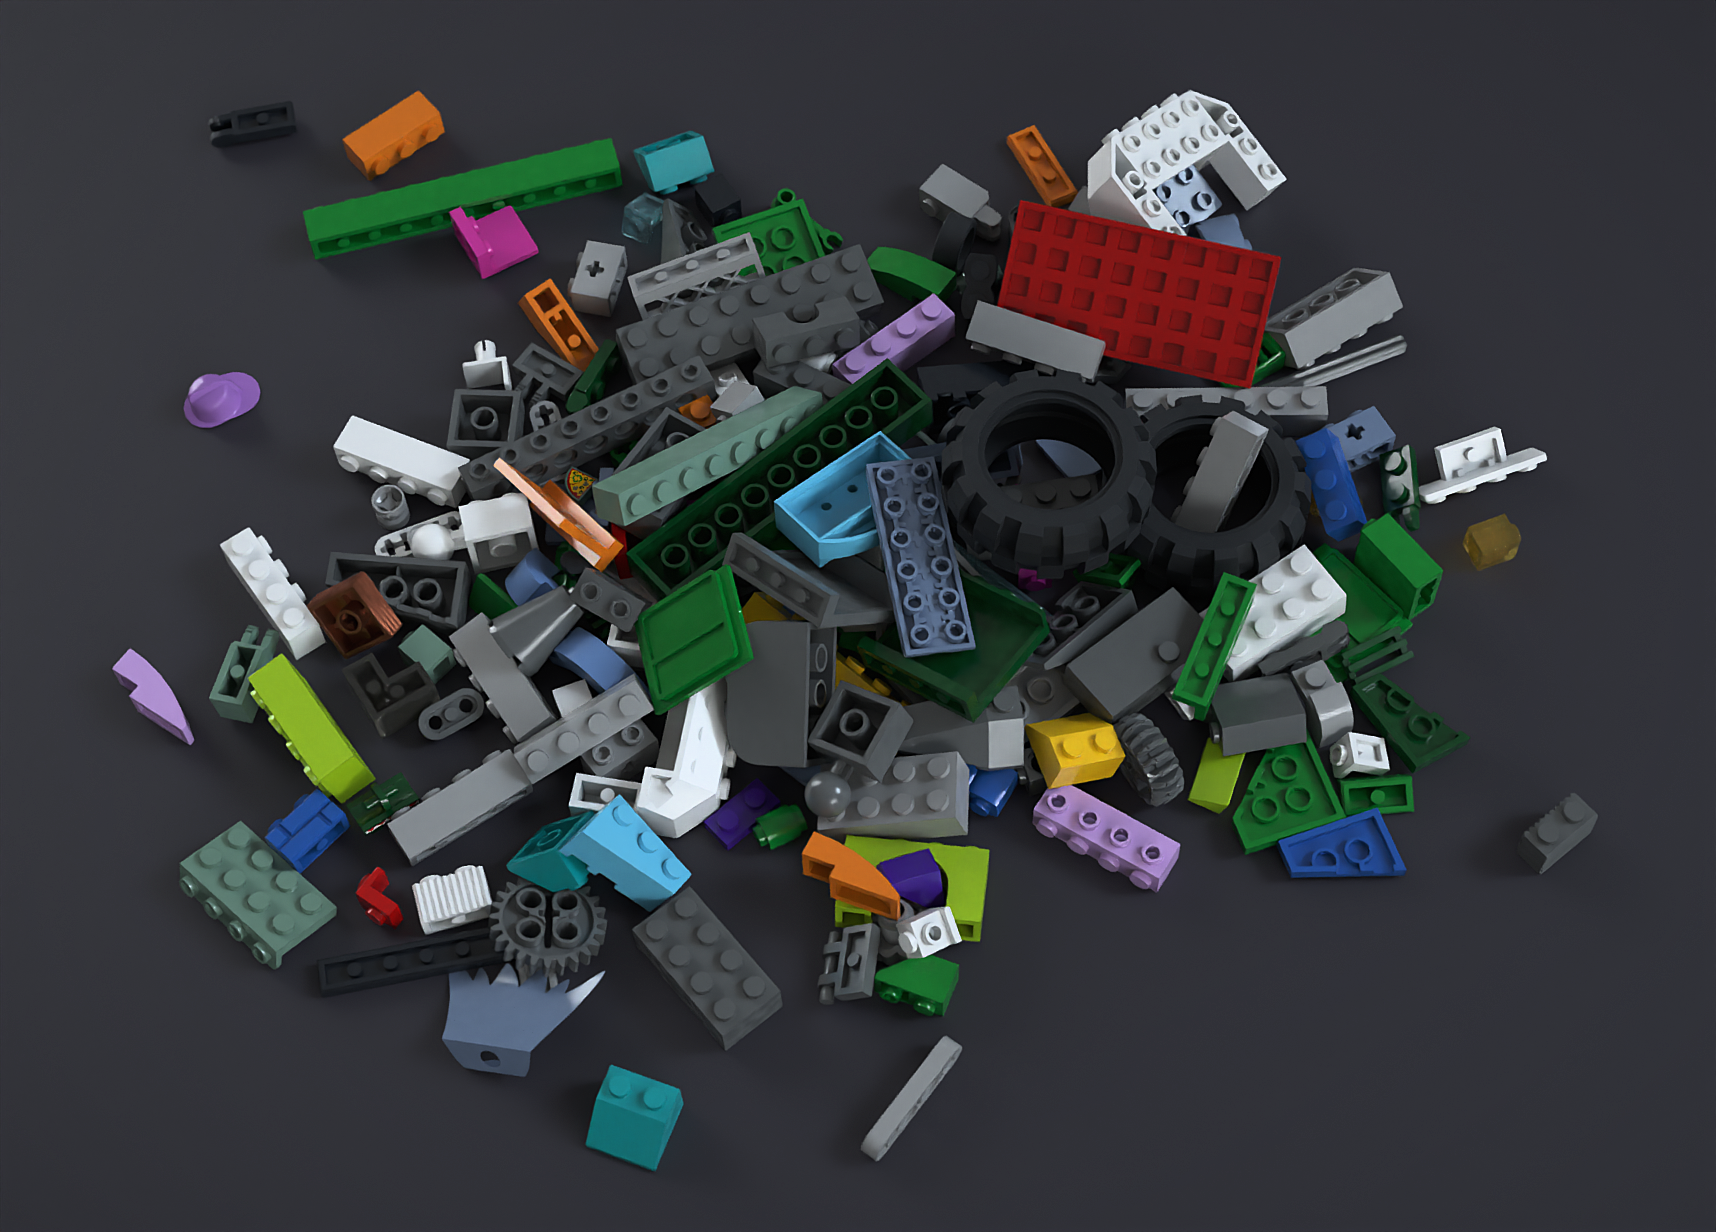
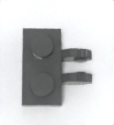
[512,342,584,409]

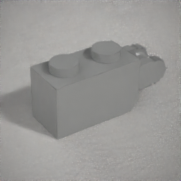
[919,164,1002,242]

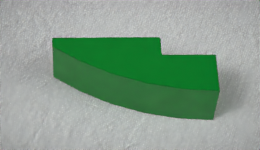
[867,246,957,303]

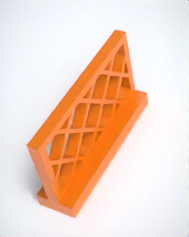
[493,457,624,572]

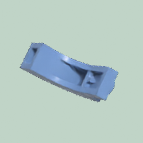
[549,626,652,700]

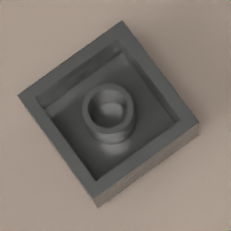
[447,389,526,462]

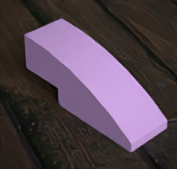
[112,648,194,745]

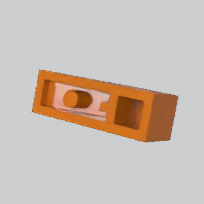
[518,278,599,372]

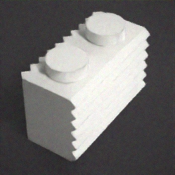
[412,865,492,935]

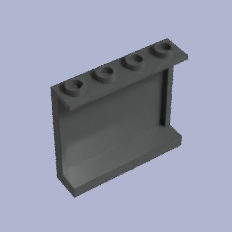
[722,533,896,628]

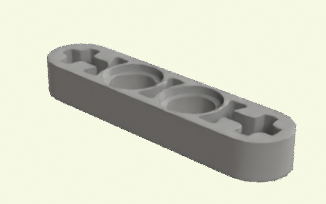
[860,1036,962,1161]

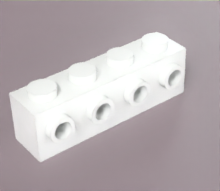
[333,415,470,508]
[220,527,326,660]

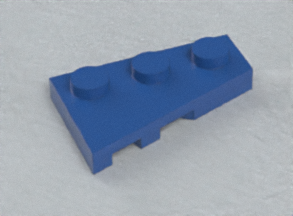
[1277,807,1407,878]

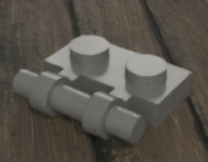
[818,923,881,1005]

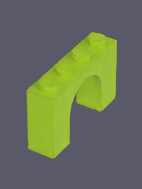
[835,835,990,942]

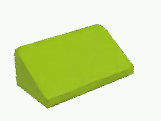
[1187,737,1245,814]

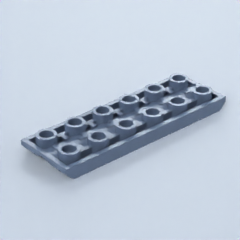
[866,457,976,658]

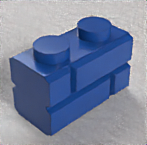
[264,789,351,874]

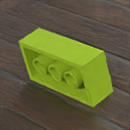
[247,653,376,804]

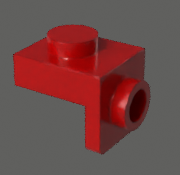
[355,867,404,929]

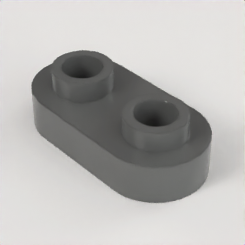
[417,688,484,740]

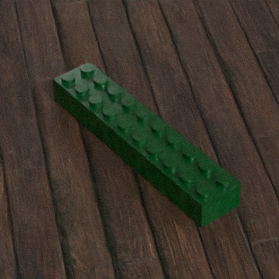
[626,358,932,602]

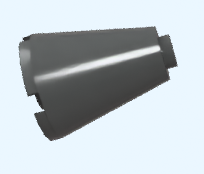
[487,585,585,677]

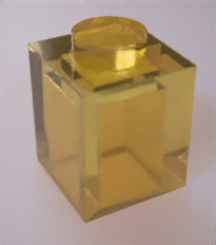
[1463,513,1521,571]

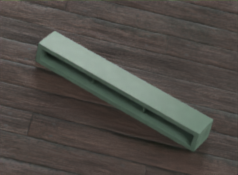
[592,386,824,526]

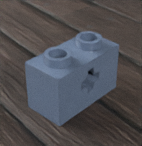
[1319,406,1396,473]

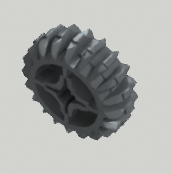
[1113,712,1184,807]

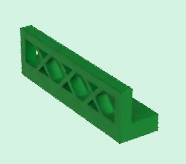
[1172,572,1257,722]

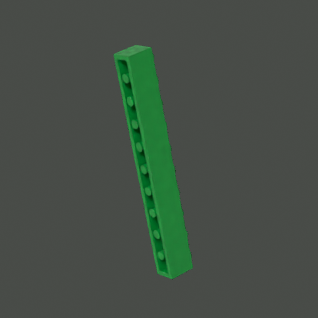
[303,138,623,260]

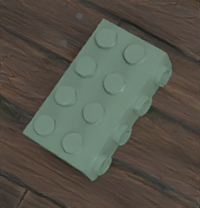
[179,820,337,970]

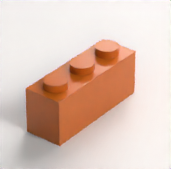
[342,90,445,181]

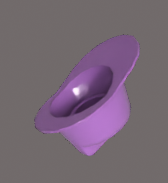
[184,372,261,428]

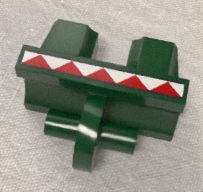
[346,772,421,836]

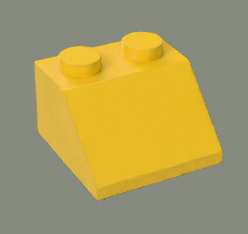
[1024,713,1126,789]

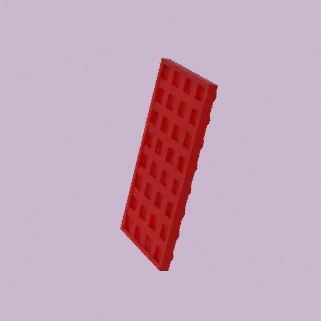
[997,200,1282,388]

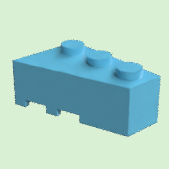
[559,794,692,912]

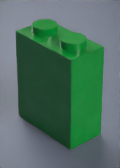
[1353,513,1443,620]

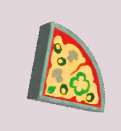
[565,466,599,507]

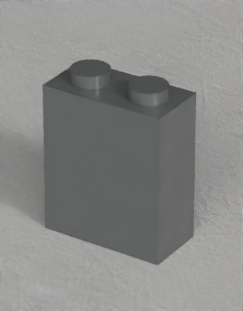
[1204,673,1307,756]

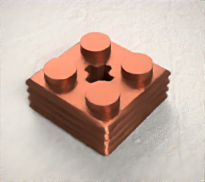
[307,572,402,659]

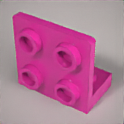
[449,206,538,279]

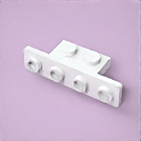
[1419,427,1547,504]

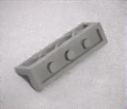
[627,232,766,320]

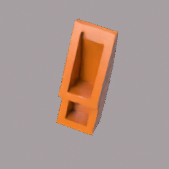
[802,832,900,921]

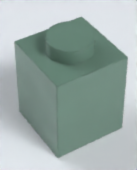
[398,624,456,687]

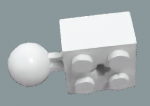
[411,493,539,574]

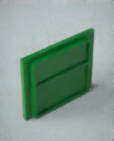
[1310,543,1413,684]
[634,564,754,716]

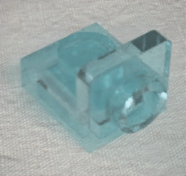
[621,193,664,245]

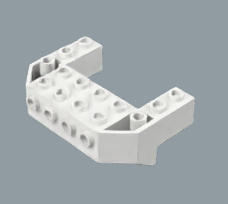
[1088,90,1286,236]
[569,619,737,838]

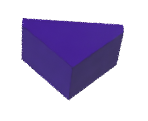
[876,848,945,908]

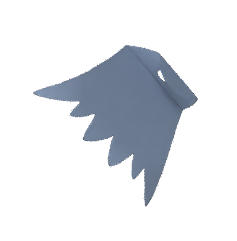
[442,963,605,1077]

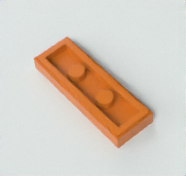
[1007,125,1078,208]

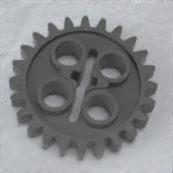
[488,876,607,977]

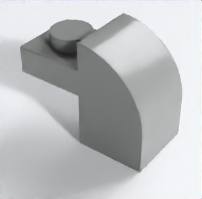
[1290,660,1354,748]

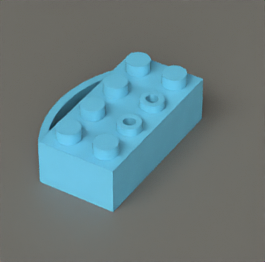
[774,431,912,568]

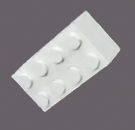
[1199,544,1347,683]

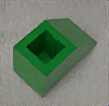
[874,954,959,1016]

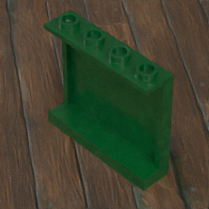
[857,567,1050,723]

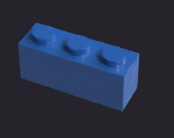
[1295,428,1367,542]

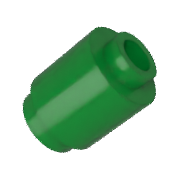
[752,803,808,851]

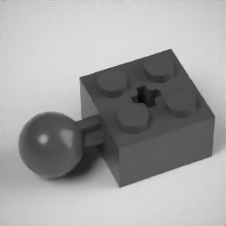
[805,680,914,818]

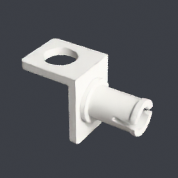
[463,340,512,391]

